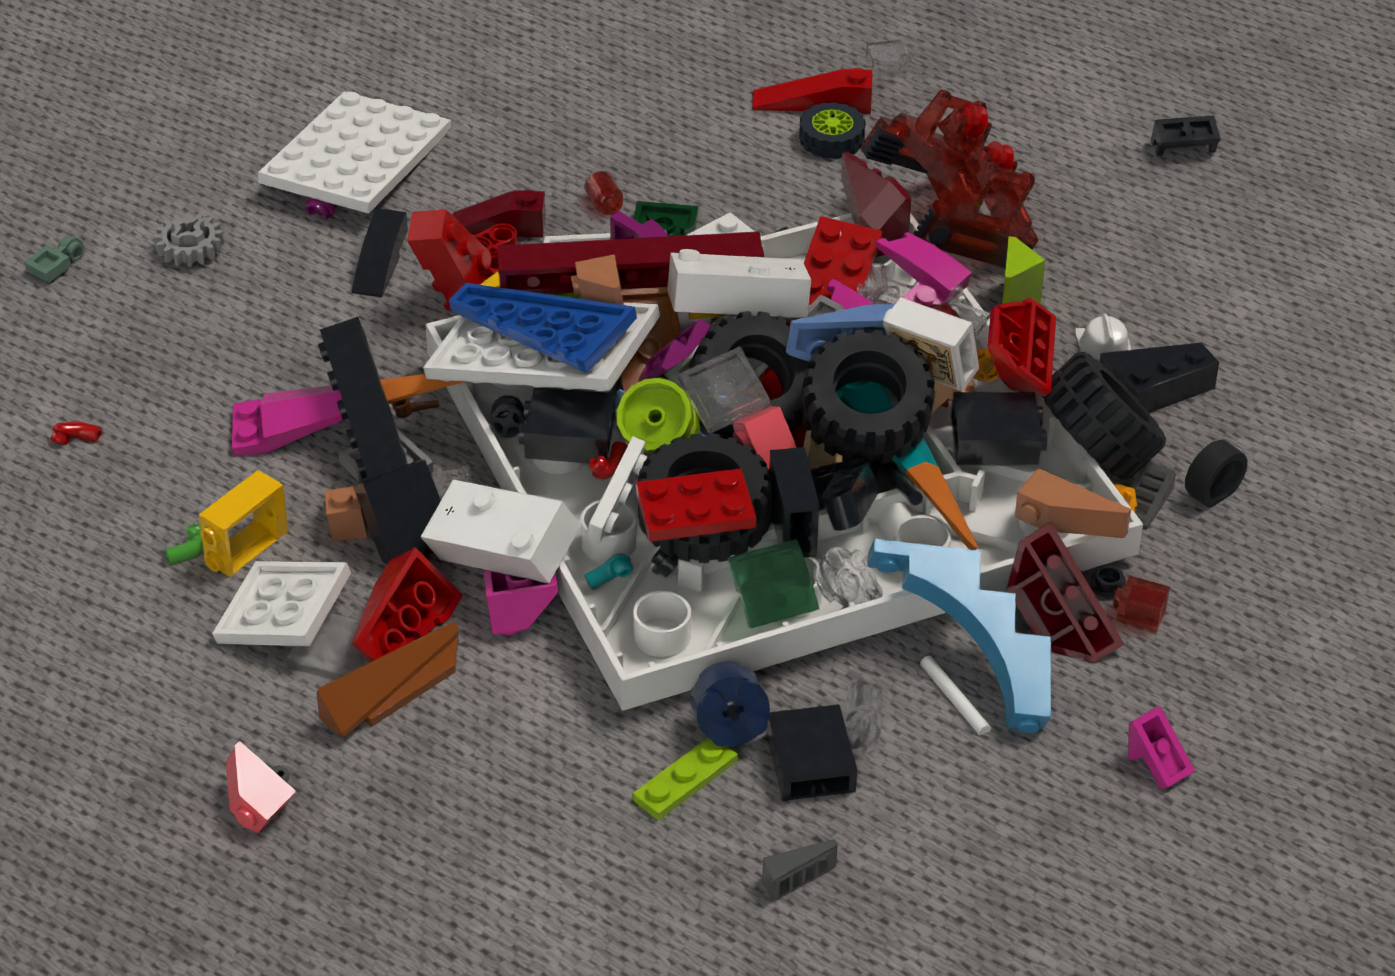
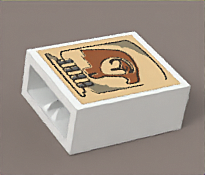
[883,297,979,391]

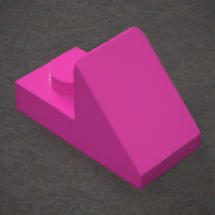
[1128,706,1195,789]

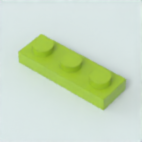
[632,738,738,821]

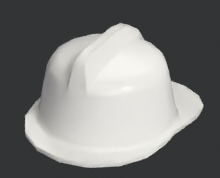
[1076,313,1131,361]

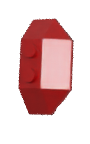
[987,298,1056,396]

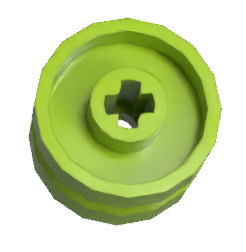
[617,378,700,457]

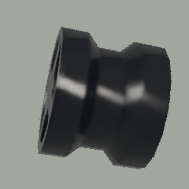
[491,395,525,438]

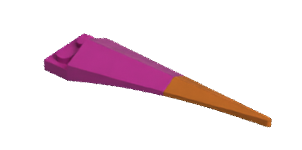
[232,374,467,456]

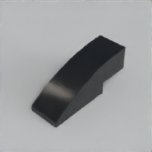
[352,208,408,297]

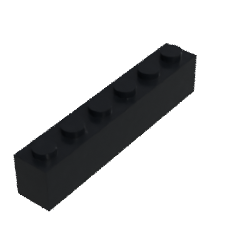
[318,317,408,480]

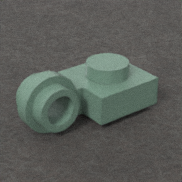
[24,236,85,283]

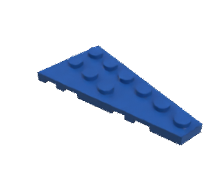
[449,283,637,373]

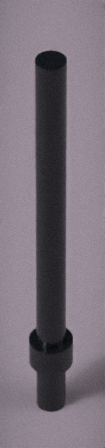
[871,460,923,505]

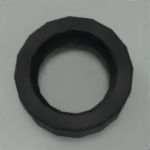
[1185,440,1248,507]

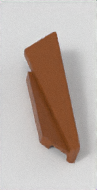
[317,622,459,738]

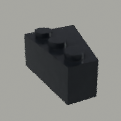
[1099,343,1219,413]

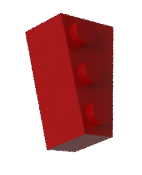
[407,209,491,311]

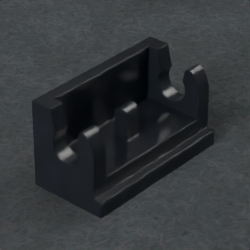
[1151,115,1221,156]

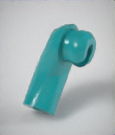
[584,553,633,590]

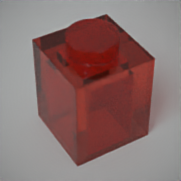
[1113,575,1170,632]

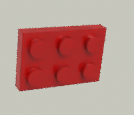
[636,469,756,542]

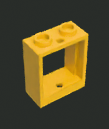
[199,470,288,577]

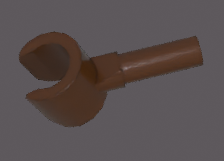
[392,398,439,418]

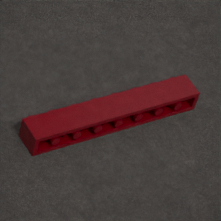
[497,231,764,294]

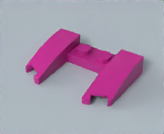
[827,232,972,311]

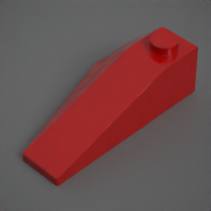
[752,68,872,114]
[352,547,463,662]

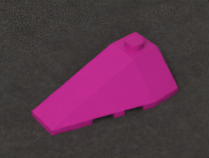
[483,569,558,635]

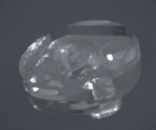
[814,547,883,610]

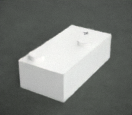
[667,249,811,318]
[421,480,581,583]

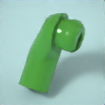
[165,523,203,565]

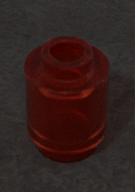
[584,171,623,215]

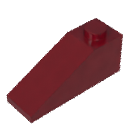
[453,190,546,237]

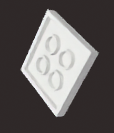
[212,561,351,646]

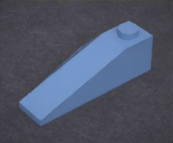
[786,304,895,361]

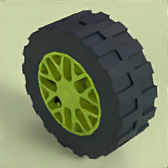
[799,102,866,159]

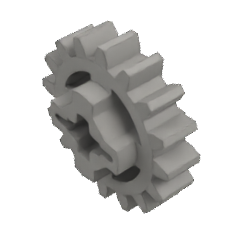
[154,213,224,267]

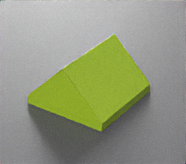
[1002,236,1045,305]

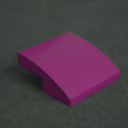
[638,318,711,382]

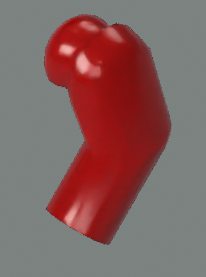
[50,421,103,445]
[589,441,628,480]

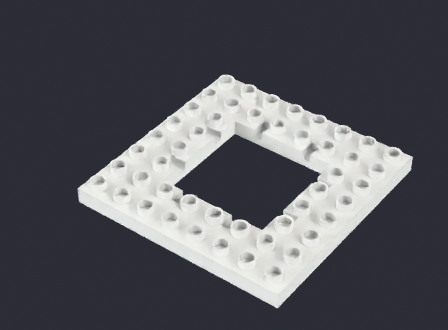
[426,213,1143,711]

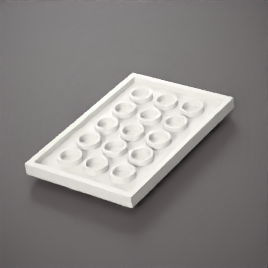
[258,91,451,214]
[423,303,660,392]

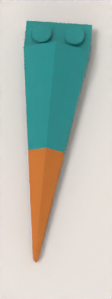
[836,381,978,550]

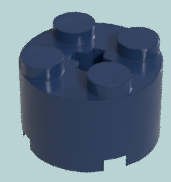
[690,661,770,746]

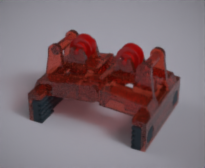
[860,89,1039,268]

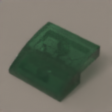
[728,539,819,628]

